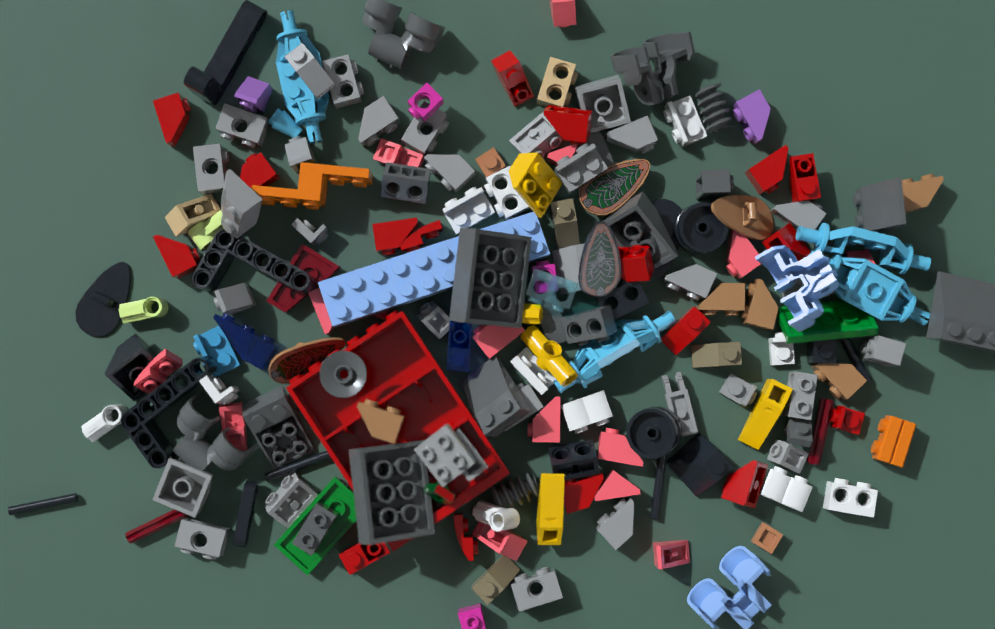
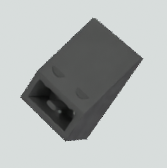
[242,385,315,470]

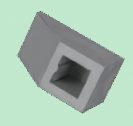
[358,96,400,147]
[424,154,475,193]
[662,264,717,301]
[214,283,256,315]
[596,497,634,550]

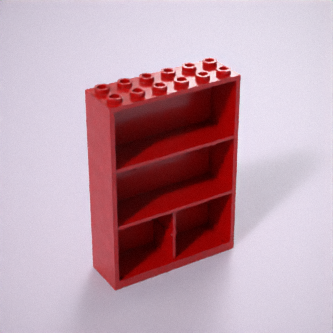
[286,310,510,551]

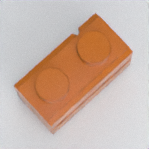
[871,415,917,468]

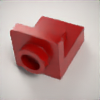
[830,405,865,435]

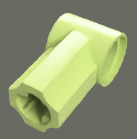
[188,210,224,251]
[119,297,168,324]

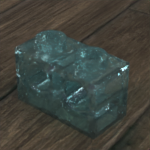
[525,268,578,312]

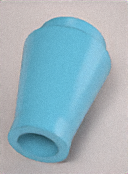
[268,108,303,138]

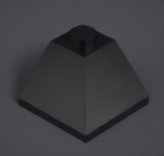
[105,333,157,401]
[666,432,734,496]

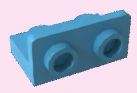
[193,325,241,377]

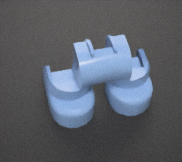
[755,245,839,332]
[687,546,771,629]

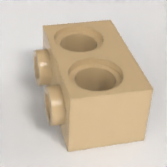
[537,57,578,107]

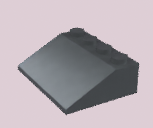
[449,228,532,328]
[926,272,995,353]
[349,440,435,545]

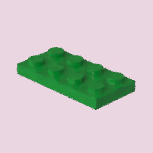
[776,300,879,344]
[274,476,357,575]

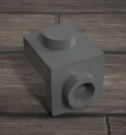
[783,417,812,448]

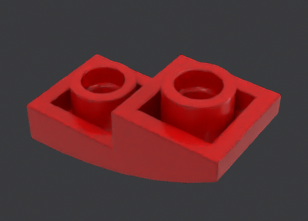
[400,220,443,253]
[454,513,478,561]

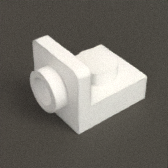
[768,333,795,365]

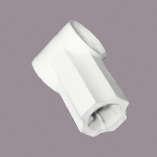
[81,404,128,442]
[473,500,520,532]

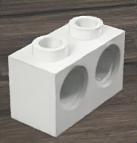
[484,166,530,220]
[823,478,878,517]

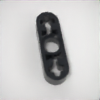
[233,480,259,548]

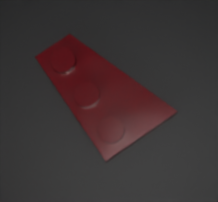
[266,244,341,313]

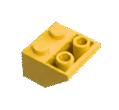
[509,153,563,218]

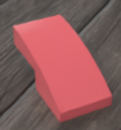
[373,138,425,167]
[219,402,248,451]

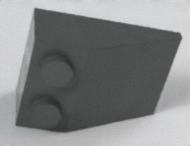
[853,177,906,233]
[604,192,678,269]
[461,355,531,437]

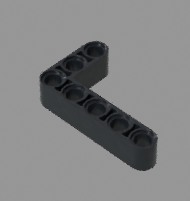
[183,0,267,105]
[192,229,316,294]
[121,355,217,469]

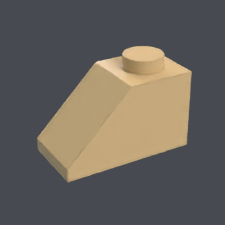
[165,194,221,237]

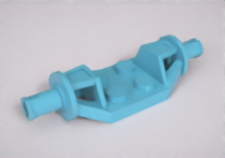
[276,10,330,144]
[796,223,931,274]
[808,251,930,326]
[553,311,677,394]

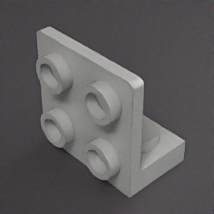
[414,424,476,487]

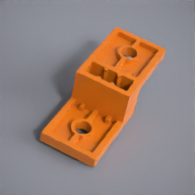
[252,162,373,210]

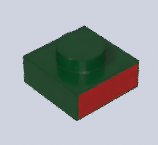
[423,482,456,504]

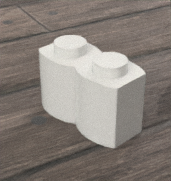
[561,390,613,434]
[760,466,813,512]

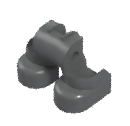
[362,0,446,70]
[610,31,695,105]
[173,392,259,472]

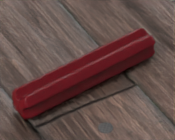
[807,398,833,465]
[125,509,189,544]

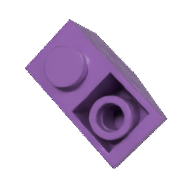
[234,76,273,114]
[732,89,771,145]

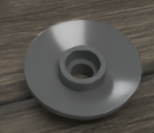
[320,351,367,398]

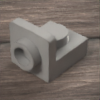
[291,218,329,246]
[417,301,455,339]
[718,373,757,406]
[767,439,809,474]

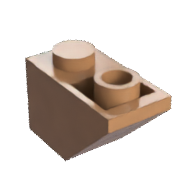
[902,174,944,213]
[741,279,779,331]
[696,283,745,316]
[811,363,867,400]
[357,399,405,444]

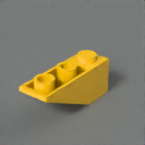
[738,379,793,450]
[536,474,564,545]

